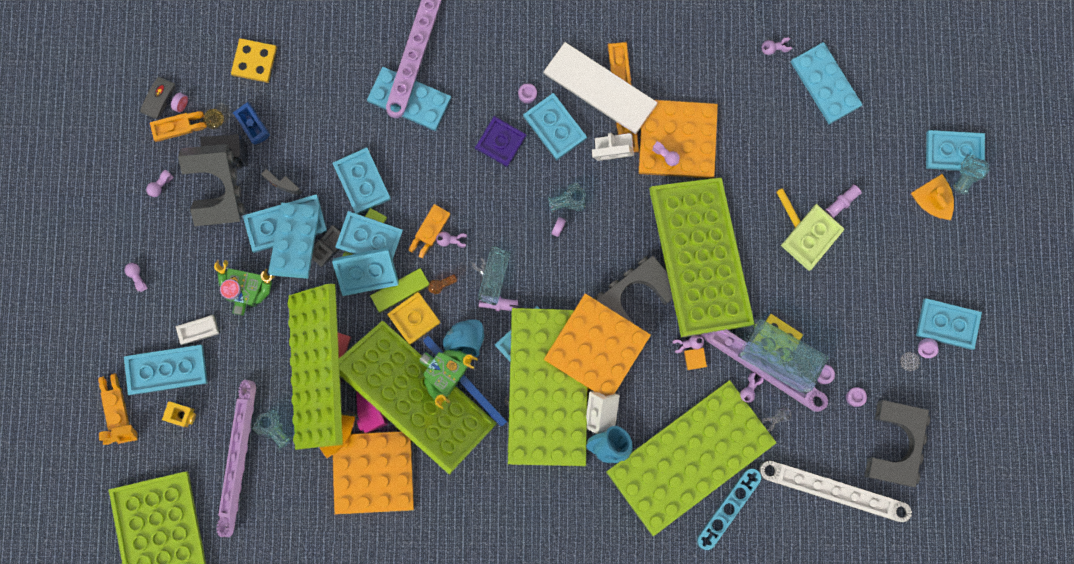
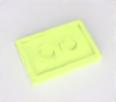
[781,204,844,271]

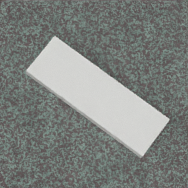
[544,42,657,134]

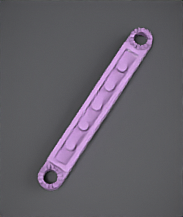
[386,0,442,118]
[699,330,828,412]
[216,380,256,537]

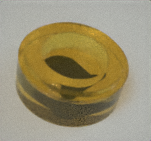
[203,109,224,129]

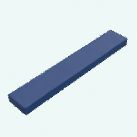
[423,336,507,427]

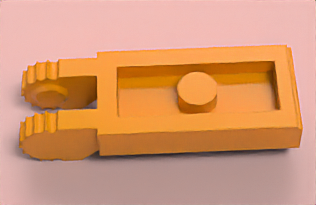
[150,111,207,142]
[408,204,451,258]
[98,373,129,431]

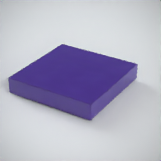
[475,116,527,168]

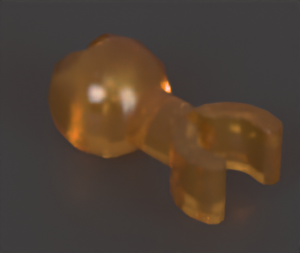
[428,274,457,294]

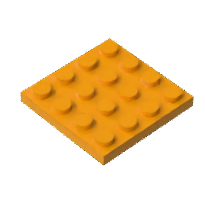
[638,100,718,179]
[543,293,651,396]
[333,432,414,514]

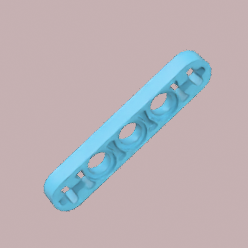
[697,469,761,550]

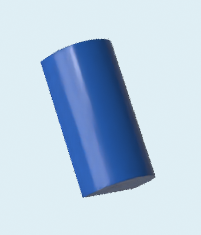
[233,102,270,144]

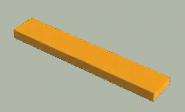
[608,42,639,152]

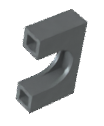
[178,144,245,226]
[593,256,673,324]
[864,400,930,487]

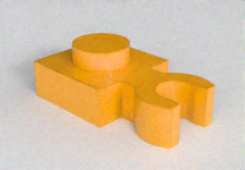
[99,425,138,445]

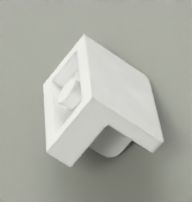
[592,133,634,161]
[586,391,619,434]

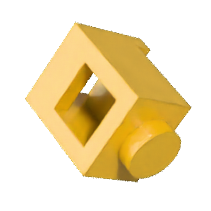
[162,401,196,427]

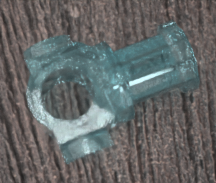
[953,155,990,195]
[547,183,586,214]
[252,409,293,450]

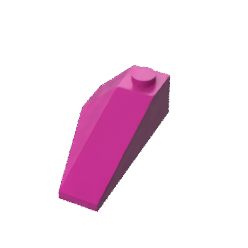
[356,390,389,433]

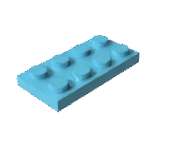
[791,42,862,124]
[367,67,451,131]
[243,194,327,253]
[268,203,320,279]
[124,345,208,395]

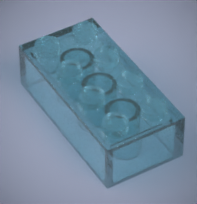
[738,318,829,394]

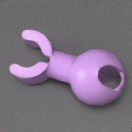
[762,38,792,55]
[652,141,680,166]
[146,170,173,197]
[436,232,467,248]
[125,263,148,292]
[673,335,704,353]
[740,372,764,403]

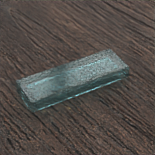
[478,246,510,306]

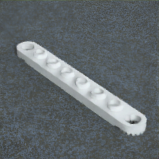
[759,461,912,522]

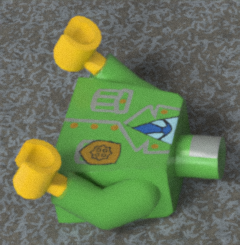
[214,260,275,316]
[419,350,478,409]

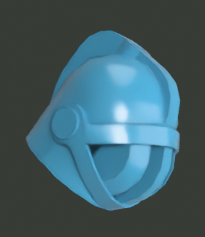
[443,320,484,357]
[586,426,633,463]

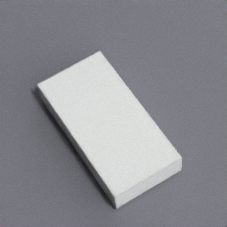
[176,315,219,345]

